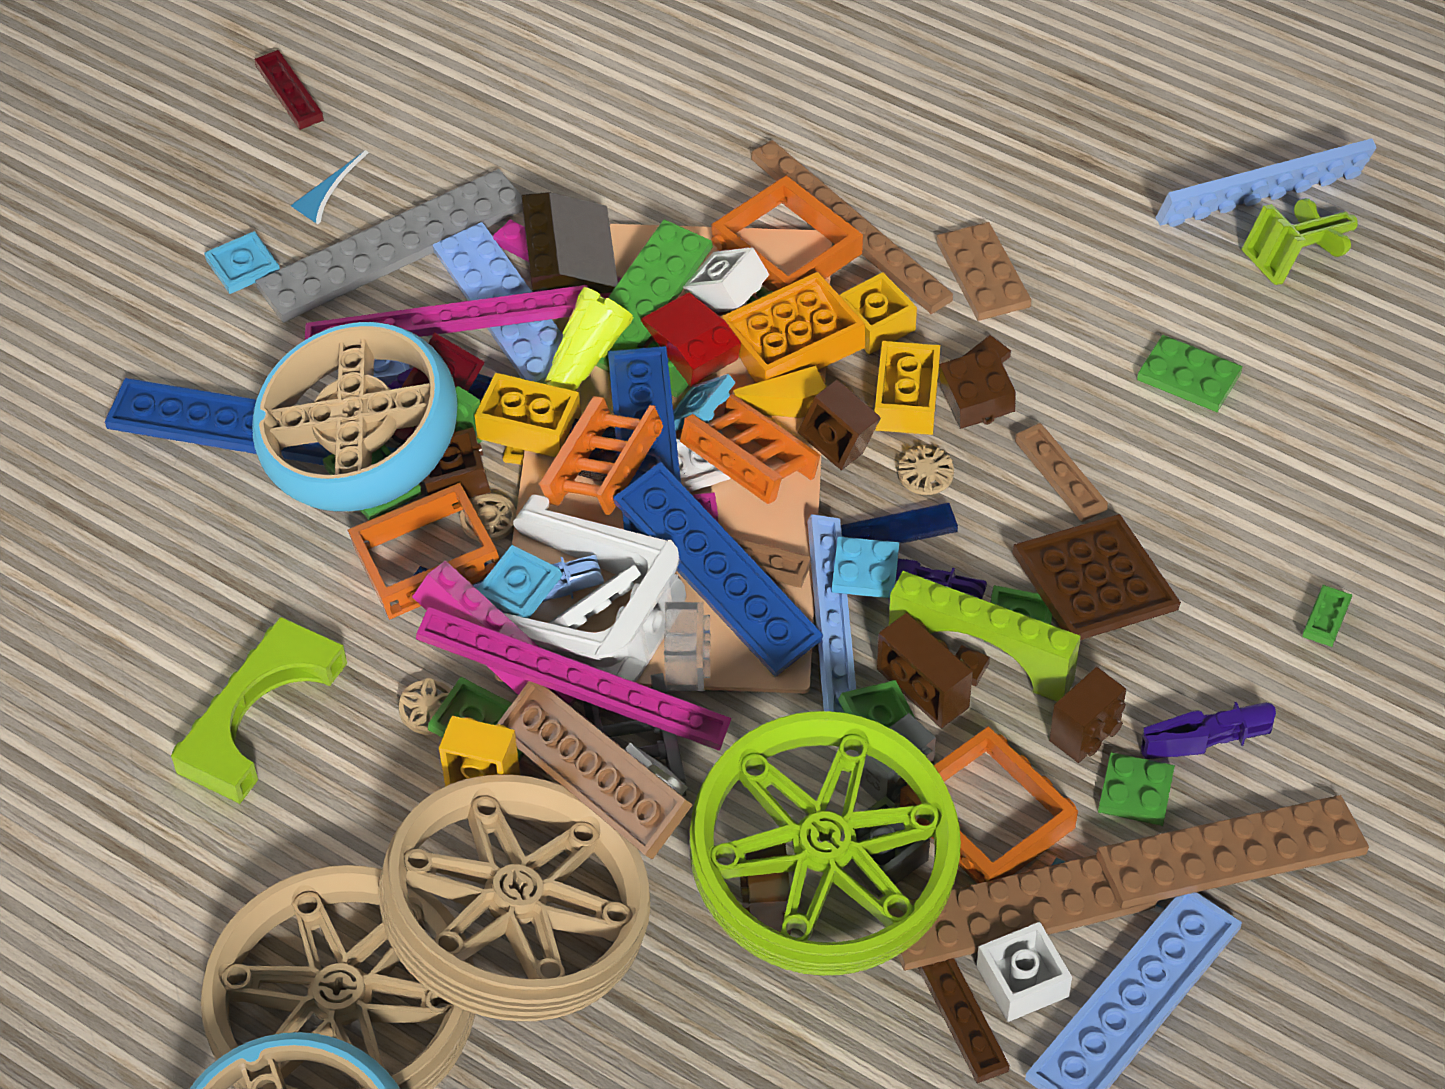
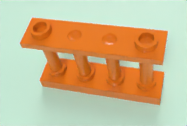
[680,394,821,504]
[539,396,663,515]

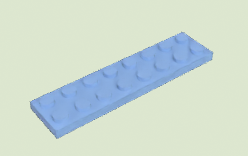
[1155,138,1377,227]
[433,222,563,384]
[1025,892,1242,1089]

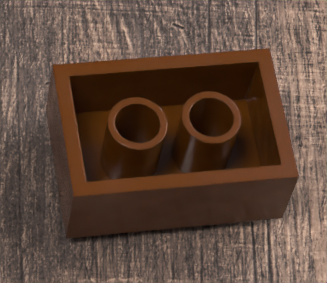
[877,613,973,729]

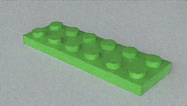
[596,219,713,372]

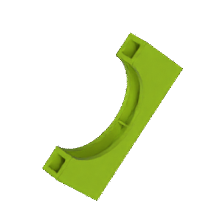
[889,571,1081,702]
[171,617,347,804]

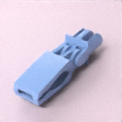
[473,555,604,613]

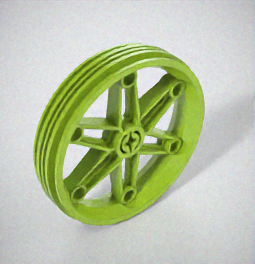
[689,711,961,976]

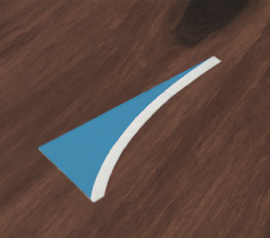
[291,150,369,225]

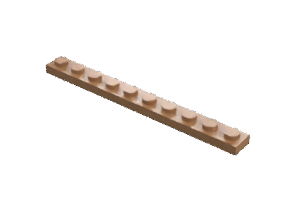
[751,140,953,314]

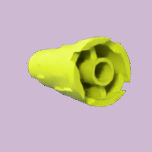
[544,287,634,391]

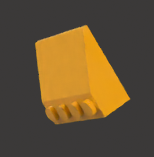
[721,272,865,383]

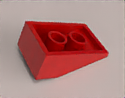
[641,292,742,386]

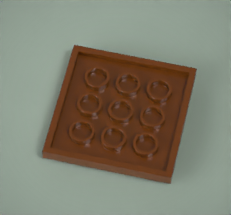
[1012,514,1181,640]

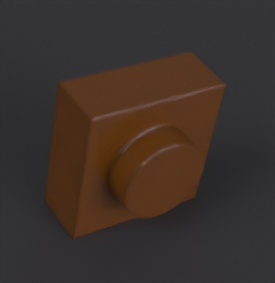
[955,645,990,687]

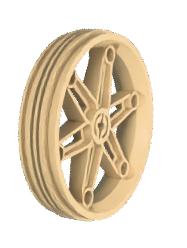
[379,775,650,1021]
[201,865,475,1089]

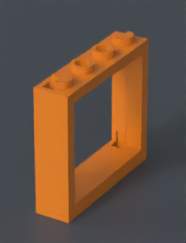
[711,175,863,292]
[348,483,500,620]
[900,726,1078,884]

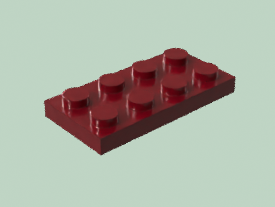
[391,332,485,445]

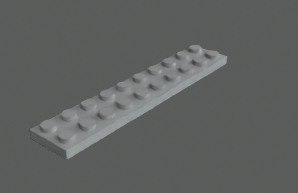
[255,169,523,323]

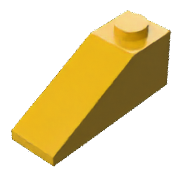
[733,366,827,418]

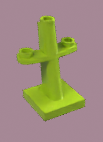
[1241,198,1358,285]

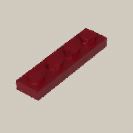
[254,50,324,130]

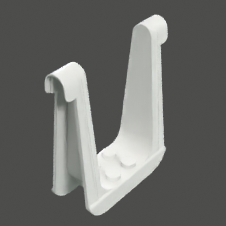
[504,495,686,682]

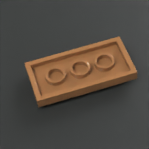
[937,222,1032,321]

